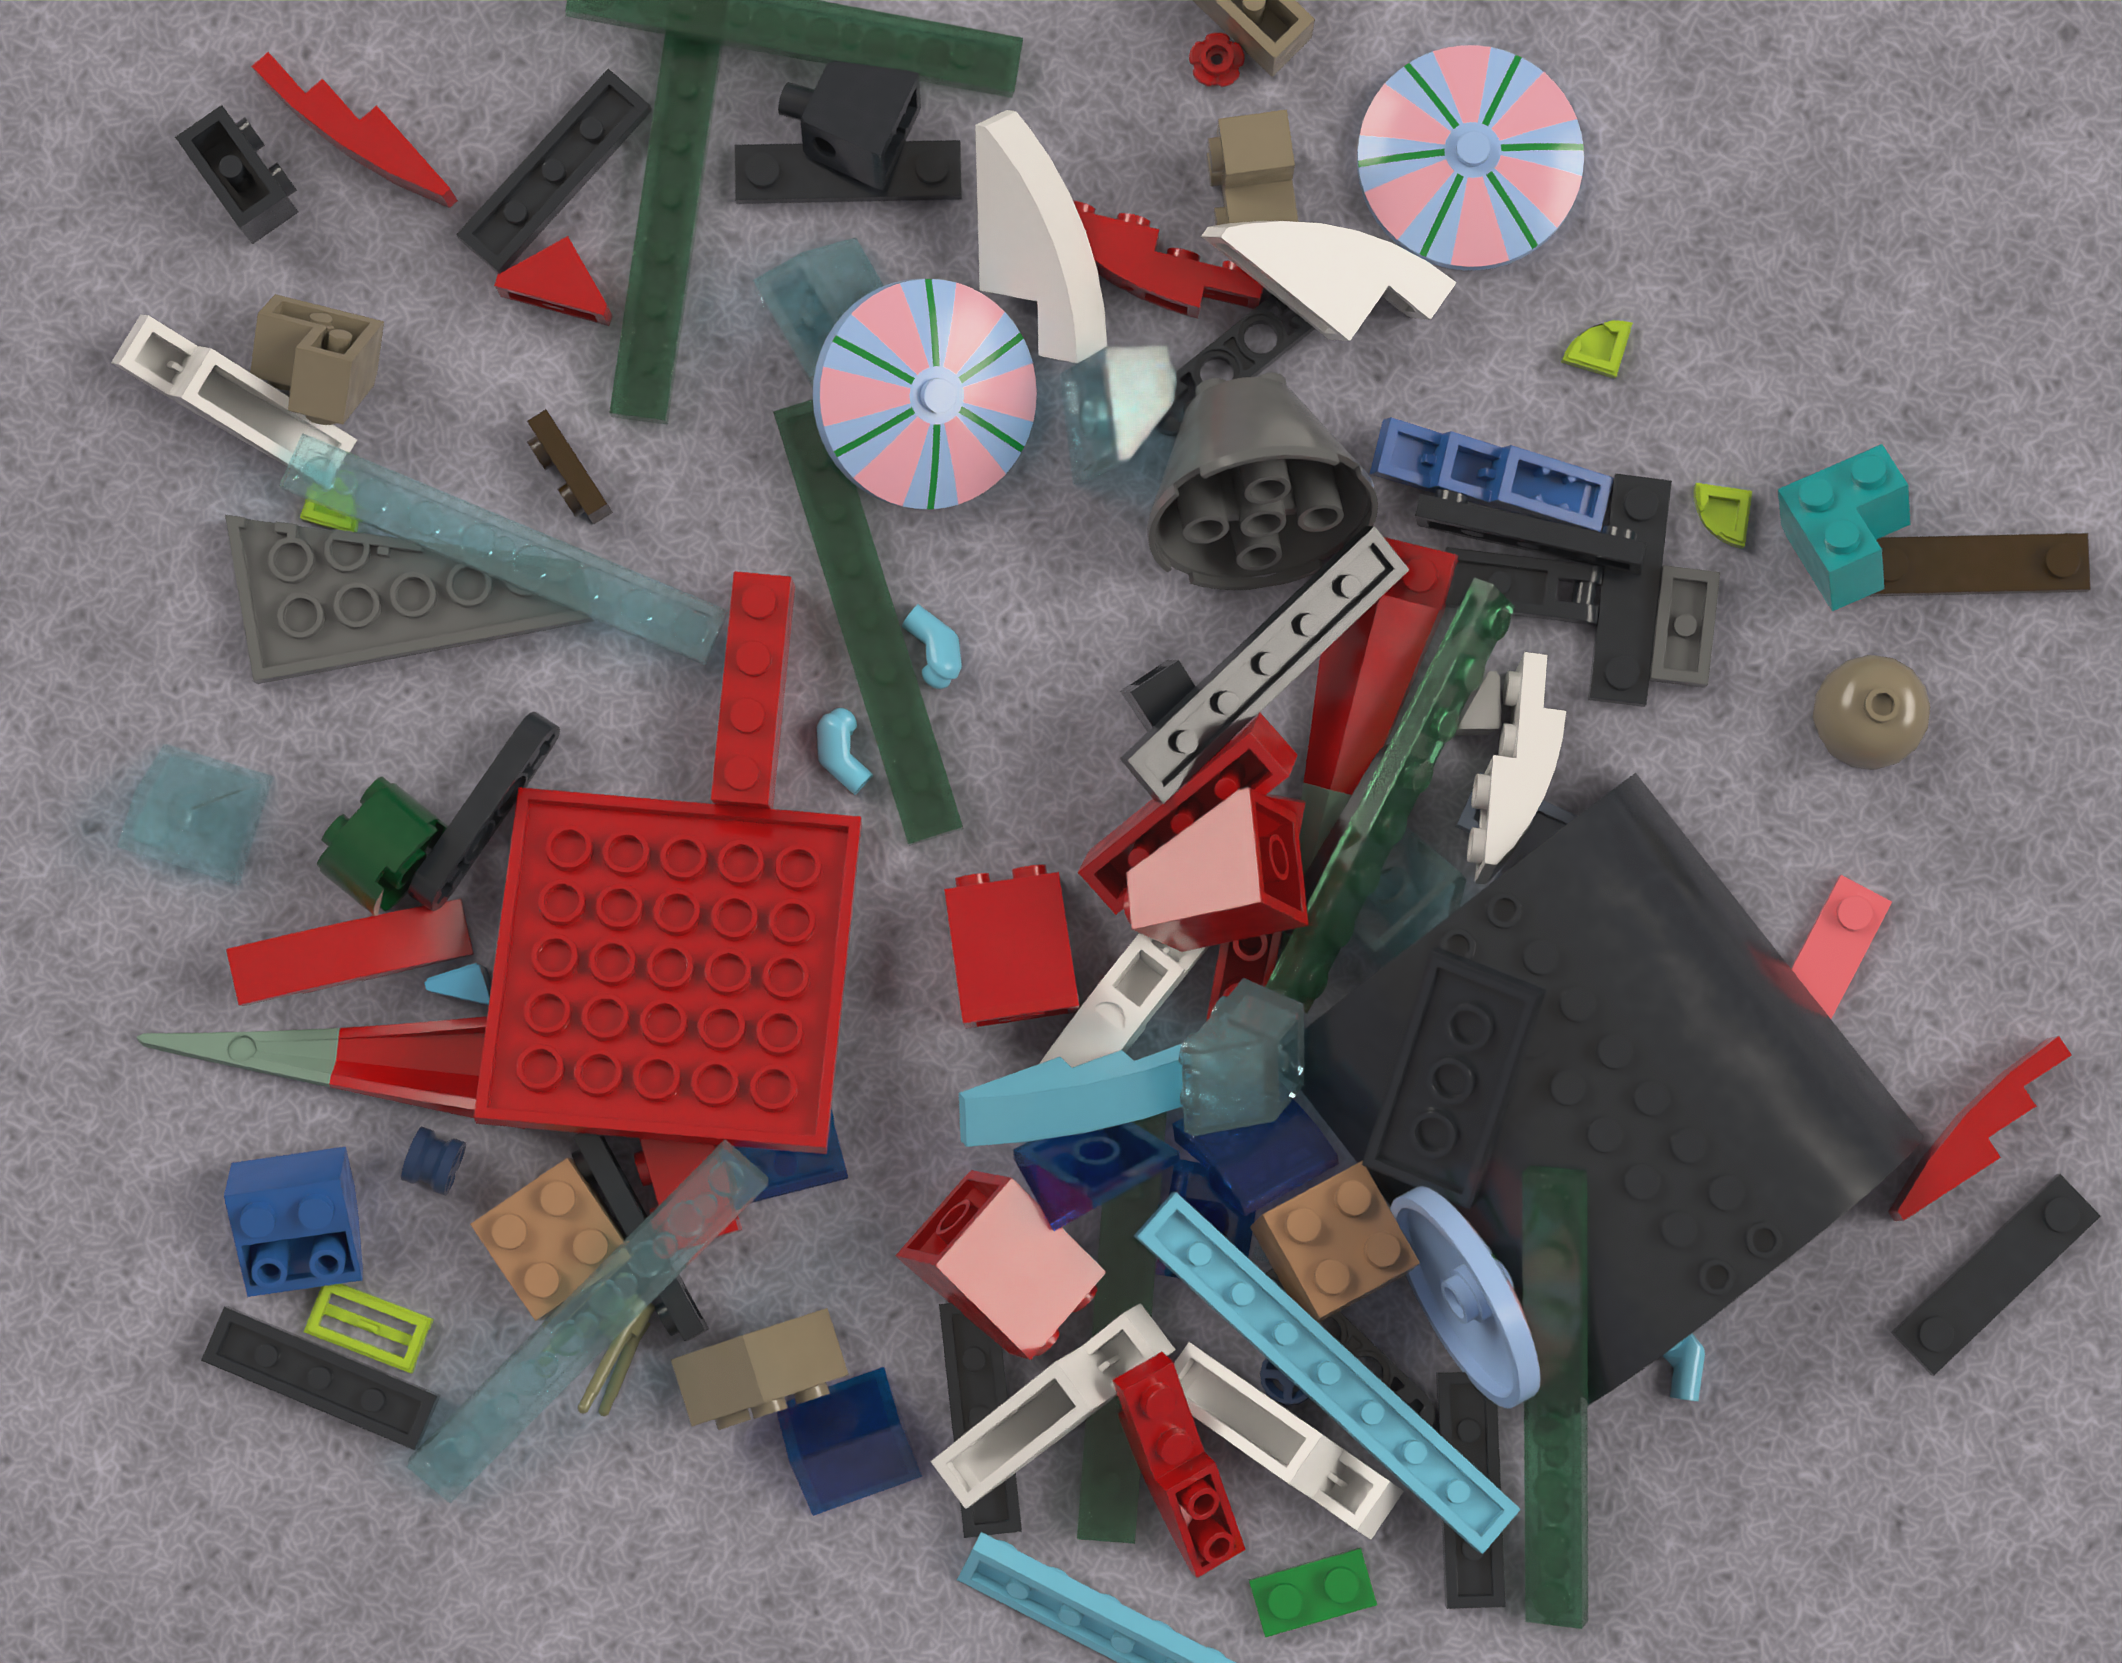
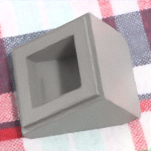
[1447,671,1501,736]

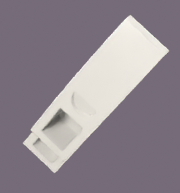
[1467,652,1566,885]
[1039,933,1210,1068]

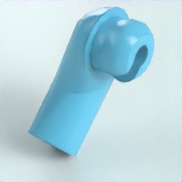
[902,604,962,689]
[816,708,873,795]
[1662,1334,1705,1401]

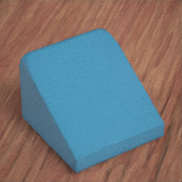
[424,963,492,1006]

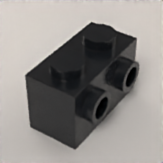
[175,105,299,244]

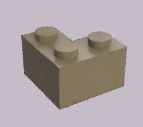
[1193,0,1315,77]
[1206,109,1298,226]
[250,294,385,425]
[671,1308,849,1430]

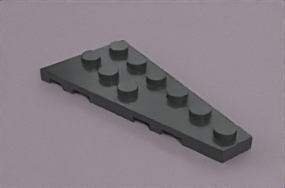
[225,515,594,684]

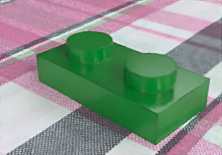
[1248,1547,1377,1638]

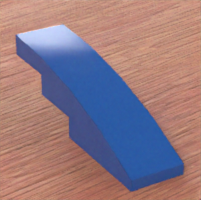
[1370,417,1614,532]

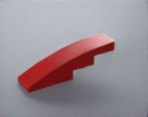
[251,52,458,208]
[226,899,474,1006]
[1888,1036,2072,1221]

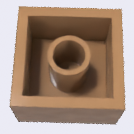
[470,1158,637,1321]
[1250,1161,1420,1323]

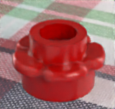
[1189,32,1245,87]

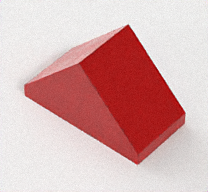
[494,236,613,326]

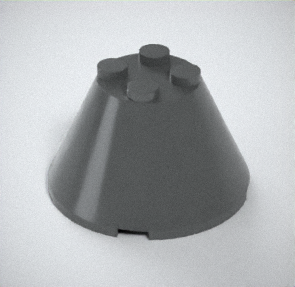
[1147,372,1378,590]

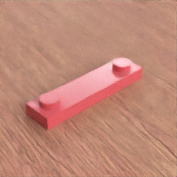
[1791,875,1892,1019]

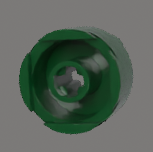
[317,777,448,916]

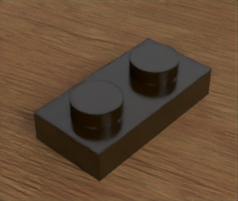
[527,409,613,524]

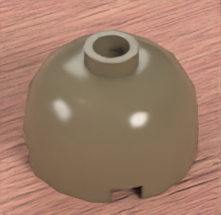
[1813,655,1931,770]

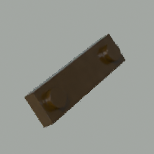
[1867,533,2091,597]

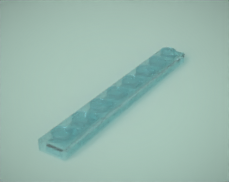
[279,433,728,666]
[407,1140,768,1503]

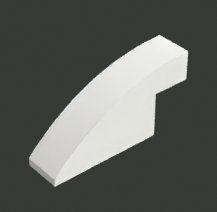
[975,110,1107,363]
[1201,221,1456,341]
[111,314,357,488]
[931,1303,1176,1509]
[1174,1342,1404,1539]

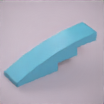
[959,1043,1196,1147]

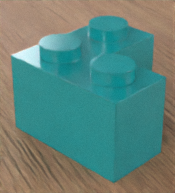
[1778,444,1911,611]

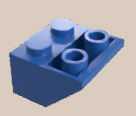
[224,1146,363,1297]

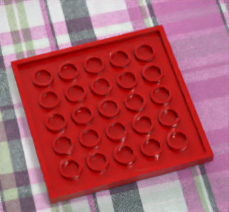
[474,787,862,1154]

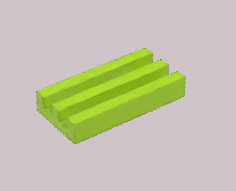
[304,1283,434,1373]

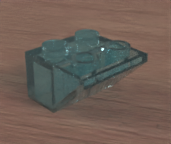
[753,237,884,390]
[1178,978,1304,1136]

